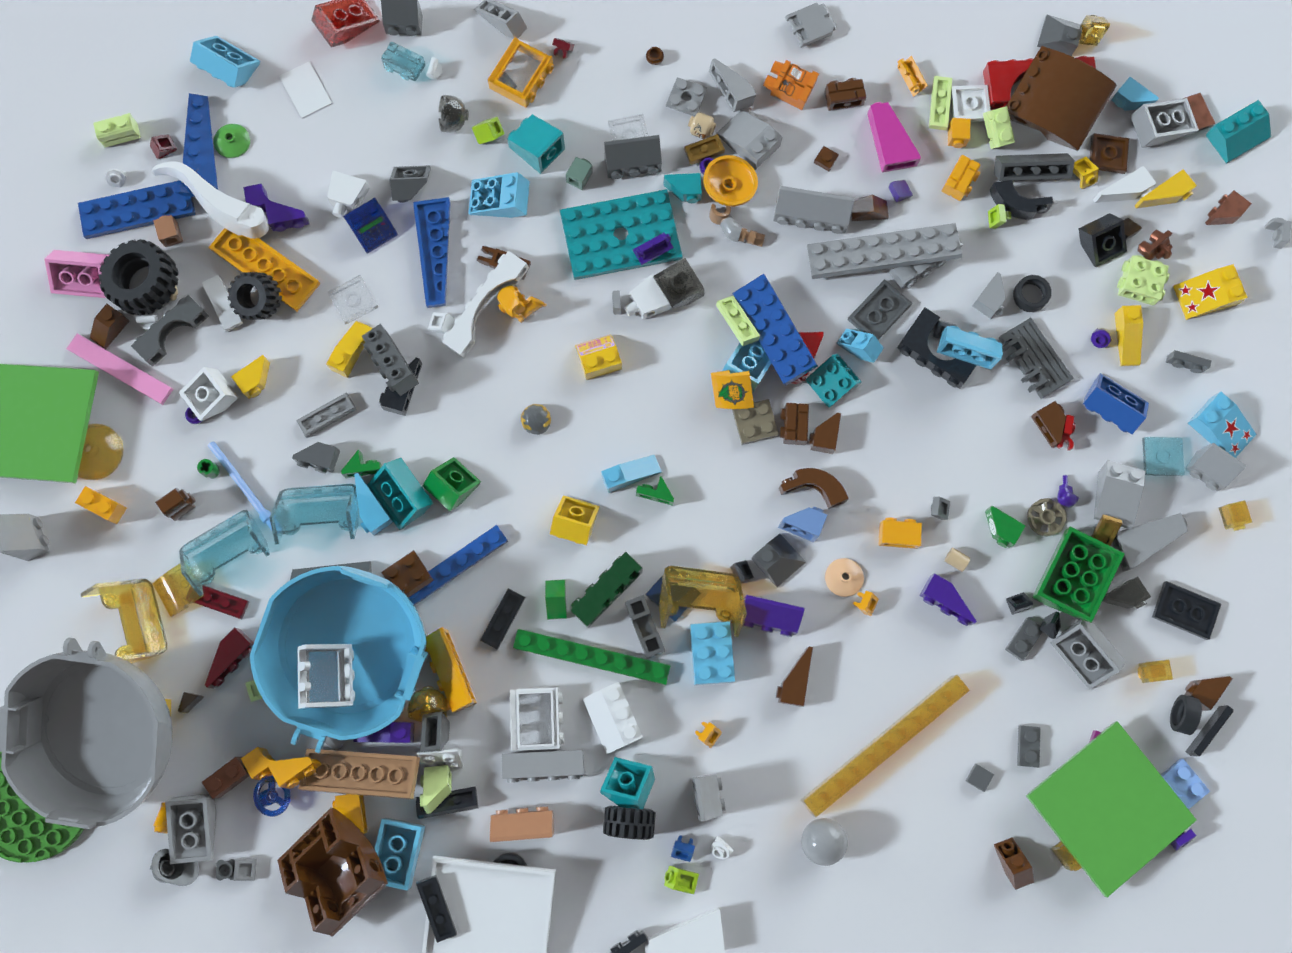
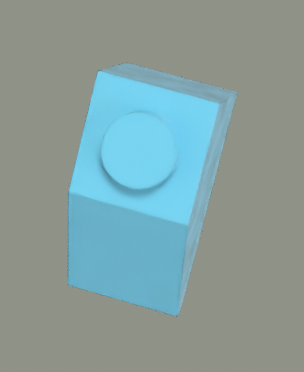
[1111,77,1159,111]

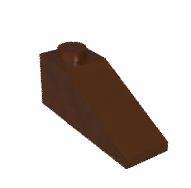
[776,646,813,707]

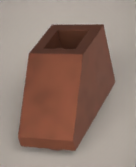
[1205,190,1252,225]

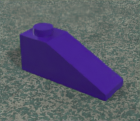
[353,722,415,743]

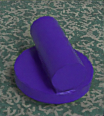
[1091,328,1112,348]

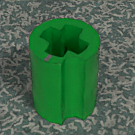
[197,459,220,479]

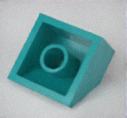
[600,757,655,809]

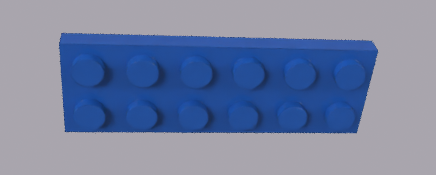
[78,180,196,239]
[732,274,818,386]

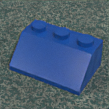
[1083,373,1149,435]

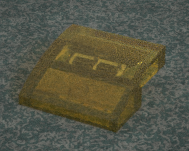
[152,562,204,617]

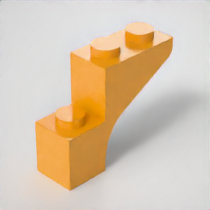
[241,747,321,789]

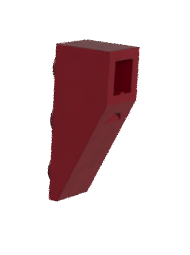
[205,627,254,689]

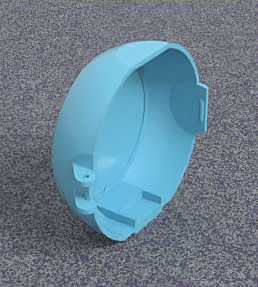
[250,566,429,753]

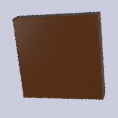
[1089,133,1130,174]

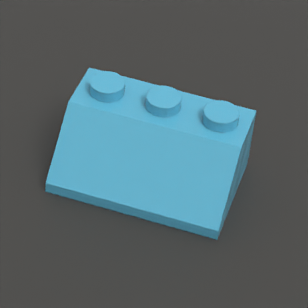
[190,36,260,88]
[937,326,1002,370]

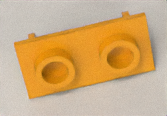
[897,56,928,97]

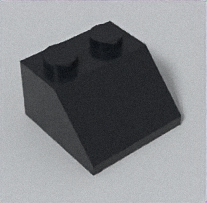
[1078,213,1127,267]

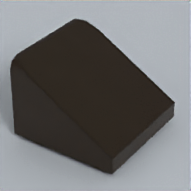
[1124,218,1142,240]
[178,692,204,713]

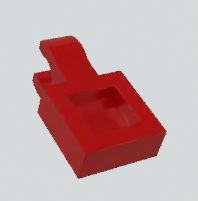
[1057,415,1076,451]

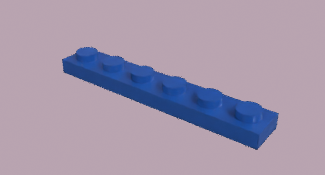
[409,525,508,606]

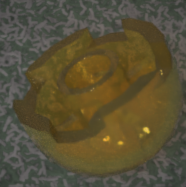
[407,686,448,722]

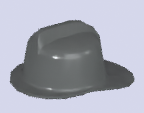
[150,848,199,886]

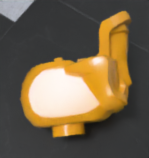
[497,285,547,323]

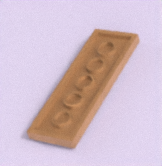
[298,749,420,799]

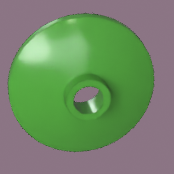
[213,124,250,158]

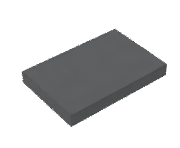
[847,279,912,340]

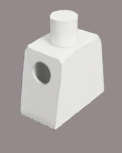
[327,171,369,218]
[624,274,671,319]

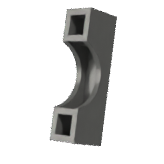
[131,295,209,367]

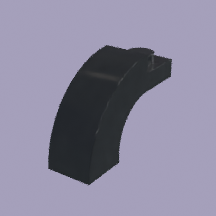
[990,180,1054,220]

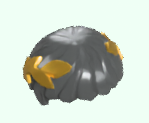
[521,404,551,435]

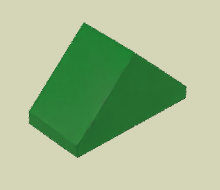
[545,579,567,620]

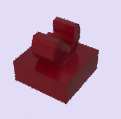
[552,38,575,59]

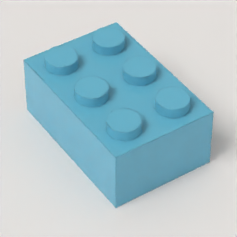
[690,621,735,685]
[375,818,425,890]

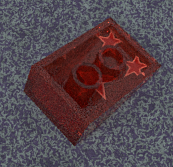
[311,0,380,48]

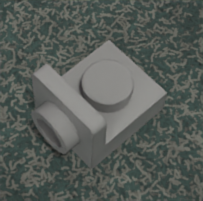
[1265,218,1292,249]

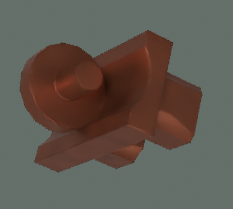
[1137,229,1173,260]

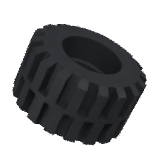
[227,272,282,320]
[603,806,656,840]

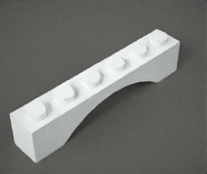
[442,251,529,358]

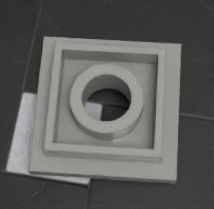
[666,77,707,117]

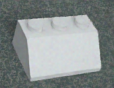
[583,682,643,754]

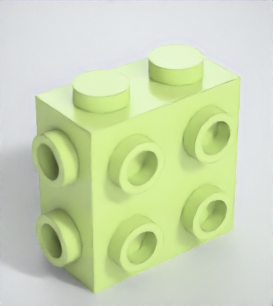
[1117,255,1169,306]

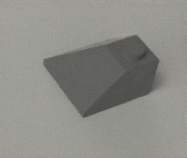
[1037,15,1082,56]
[390,165,431,203]
[751,534,806,587]

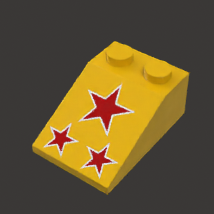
[1173,264,1248,320]

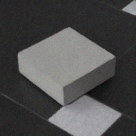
[612,290,621,315]
[233,859,257,881]

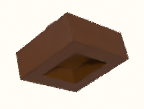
[814,146,839,172]

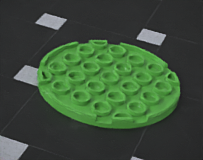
[0,752,84,863]

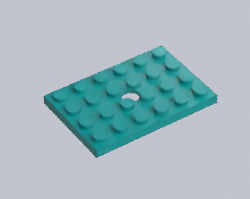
[560,189,683,280]

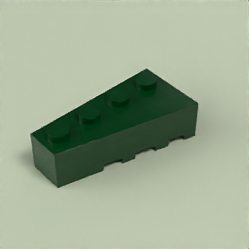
[571,551,643,628]

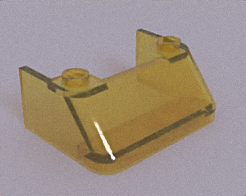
[659,566,747,637]
[81,579,168,664]

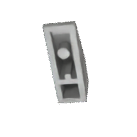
[475,0,527,39]
[709,58,756,112]

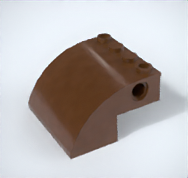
[1007,46,1117,151]
[277,808,388,937]

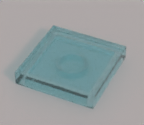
[1142,437,1185,476]

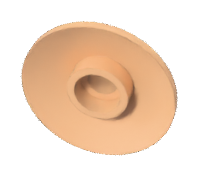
[825,558,864,597]

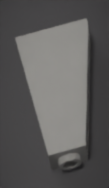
[1112,513,1188,572]

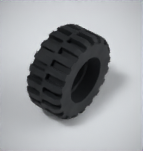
[99,239,179,315]

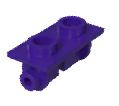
[632,232,674,265]

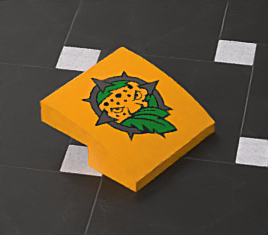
[711,370,754,409]

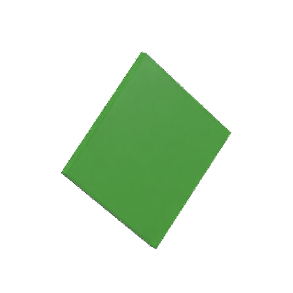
[0,364,99,484]
[1026,721,1197,898]

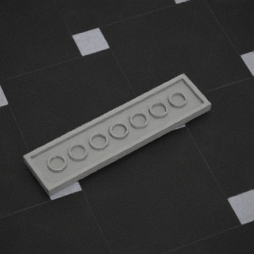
[807,223,962,279]

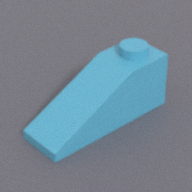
[601,454,662,493]
[354,473,393,536]

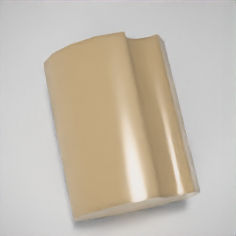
[944,547,970,572]

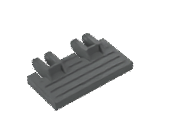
[999,317,1074,399]

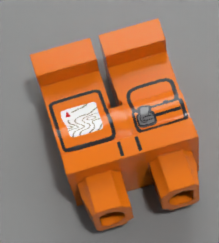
[763,60,819,110]

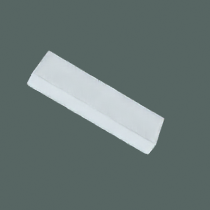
[202,275,243,332]

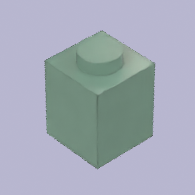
[566,157,593,190]

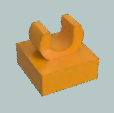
[853,591,879,616]
[695,722,722,748]

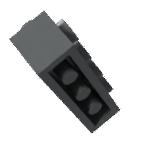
[994,153,1075,181]
[362,323,419,396]

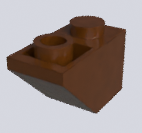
[994,837,1034,890]

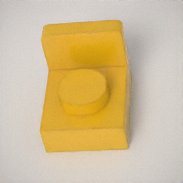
[1073,157,1099,189]

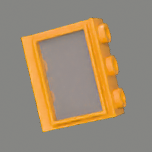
[488,37,554,108]

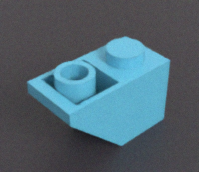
[837,329,884,363]

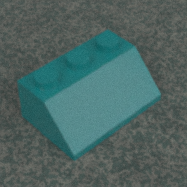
[1206,99,1271,164]
[367,458,433,530]

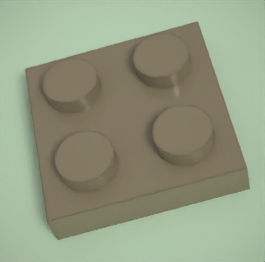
[732,399,779,445]

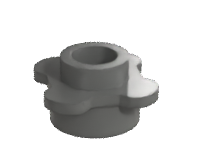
[216,859,235,881]

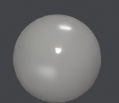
[801,818,848,866]

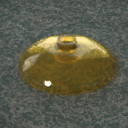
[78,424,123,480]

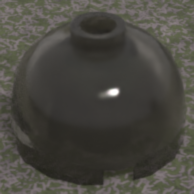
[438,95,469,133]

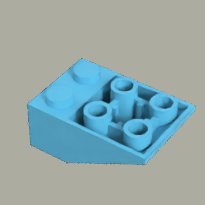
[468,172,530,218]

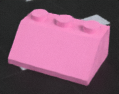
[44,250,109,298]

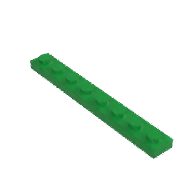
[513,629,671,685]

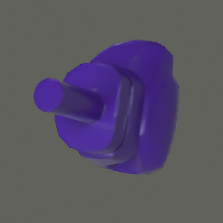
[1057,475,1079,507]

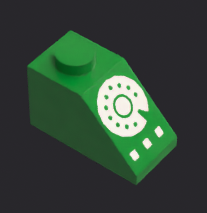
[985,506,1026,548]

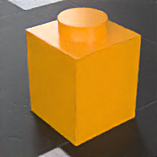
[948,118,971,148]

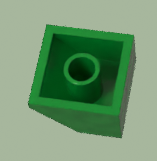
[422,457,481,511]

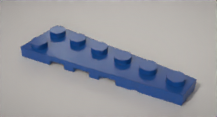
[180,93,218,197]
[413,197,450,308]

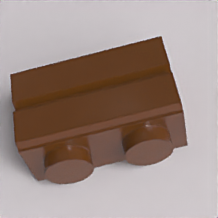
[825,78,866,111]
[780,403,809,445]

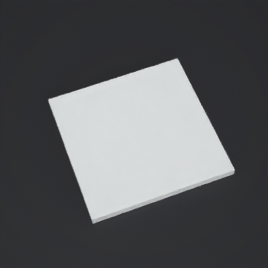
[422,856,556,953]

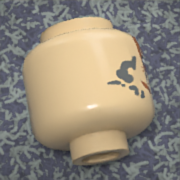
[688,112,716,139]

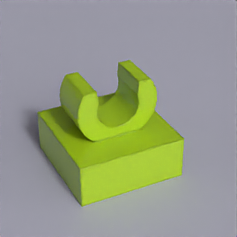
[988,204,1012,229]

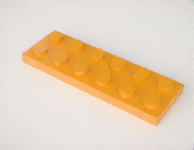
[208,228,321,312]

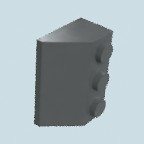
[604,135,662,179]

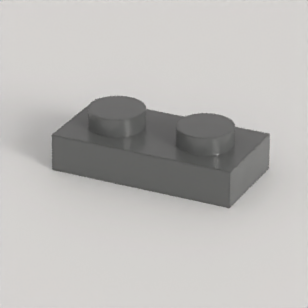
[1166,350,1212,373]
[1005,617,1042,661]
[1017,725,1040,768]

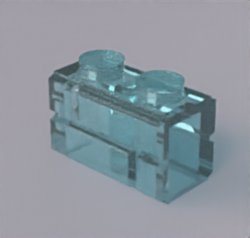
[381,42,425,81]

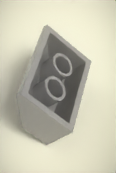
[1051,619,1126,690]

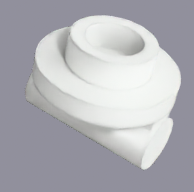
[424,57,443,79]
[105,169,127,187]
[136,312,159,330]
[711,836,733,860]

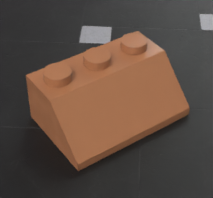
[490,806,555,842]

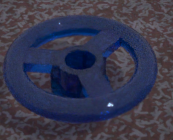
[253,776,291,817]

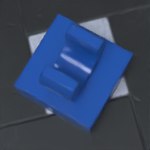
[671,835,695,862]

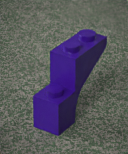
[243,183,310,232]

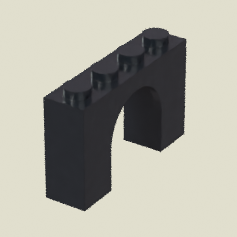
[897,307,977,389]

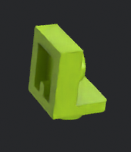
[664,866,699,895]

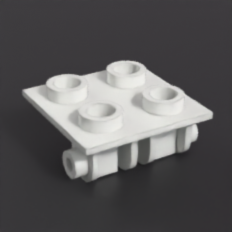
[417,748,463,771]

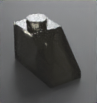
[1102,577,1151,609]

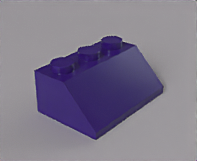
[738,595,805,637]

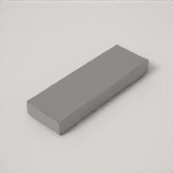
[296,392,357,438]

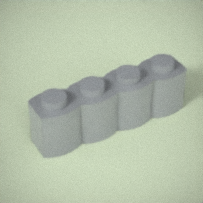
[889,240,963,289]

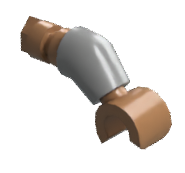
[709,204,765,247]

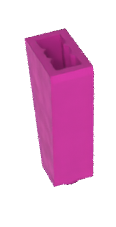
[867,102,921,173]

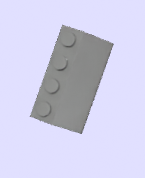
[773,186,854,234]

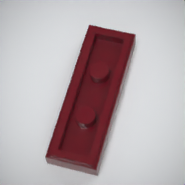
[186,582,250,620]

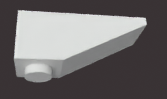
[1093,166,1156,203]

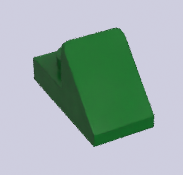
[341,450,383,478]
[636,476,674,506]

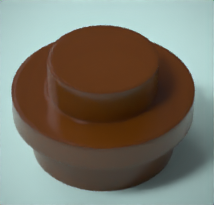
[646,47,664,65]

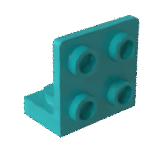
[806,354,862,407]

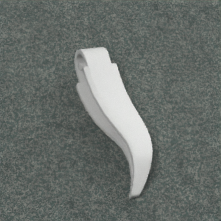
[152,162,269,239]

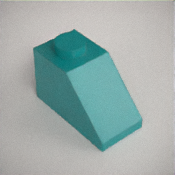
[663,173,702,203]

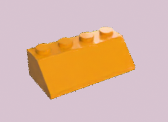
[425,627,477,713]

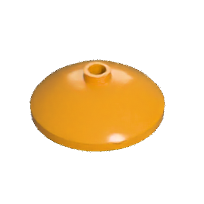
[703,155,758,207]

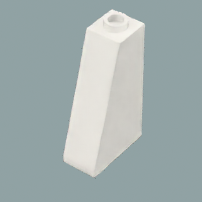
[645,908,725,953]

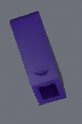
[919,573,977,626]

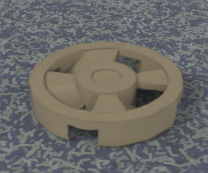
[1027,498,1067,537]

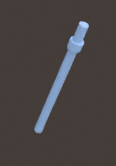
[208,441,281,534]

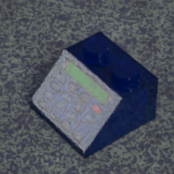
[343,197,398,254]

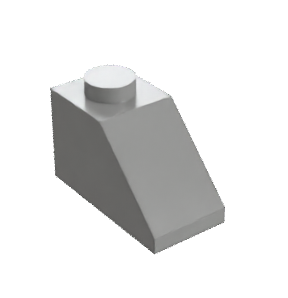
[972,272,1006,319]

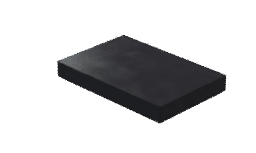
[1152,581,1221,640]

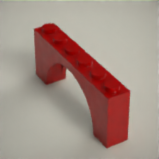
[983,56,1096,110]

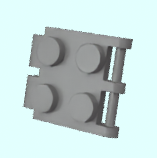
[785,3,837,48]

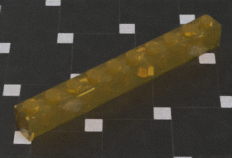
[801,675,970,817]

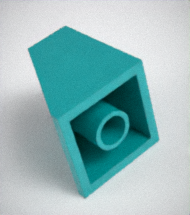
[507,114,565,174]

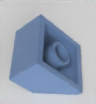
[778,507,827,542]

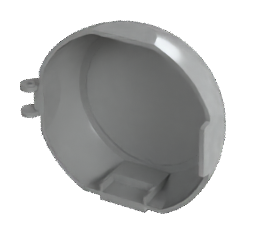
[0,638,172,829]

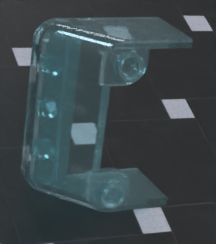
[269,484,359,545]
[179,510,270,596]

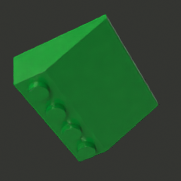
[1032,526,1125,623]

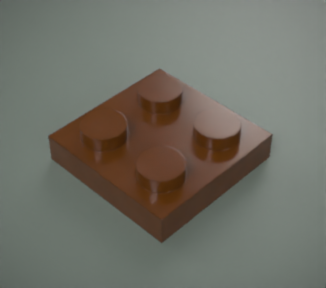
[381,550,434,598]

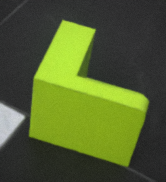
[471,117,505,144]

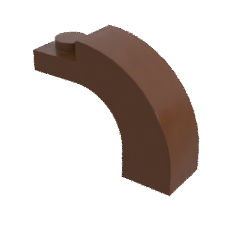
[778,468,849,509]

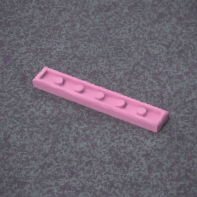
[66,333,174,405]

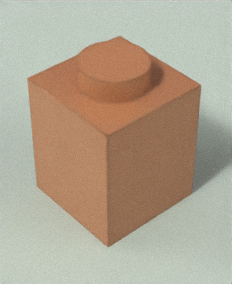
[153,215,183,247]

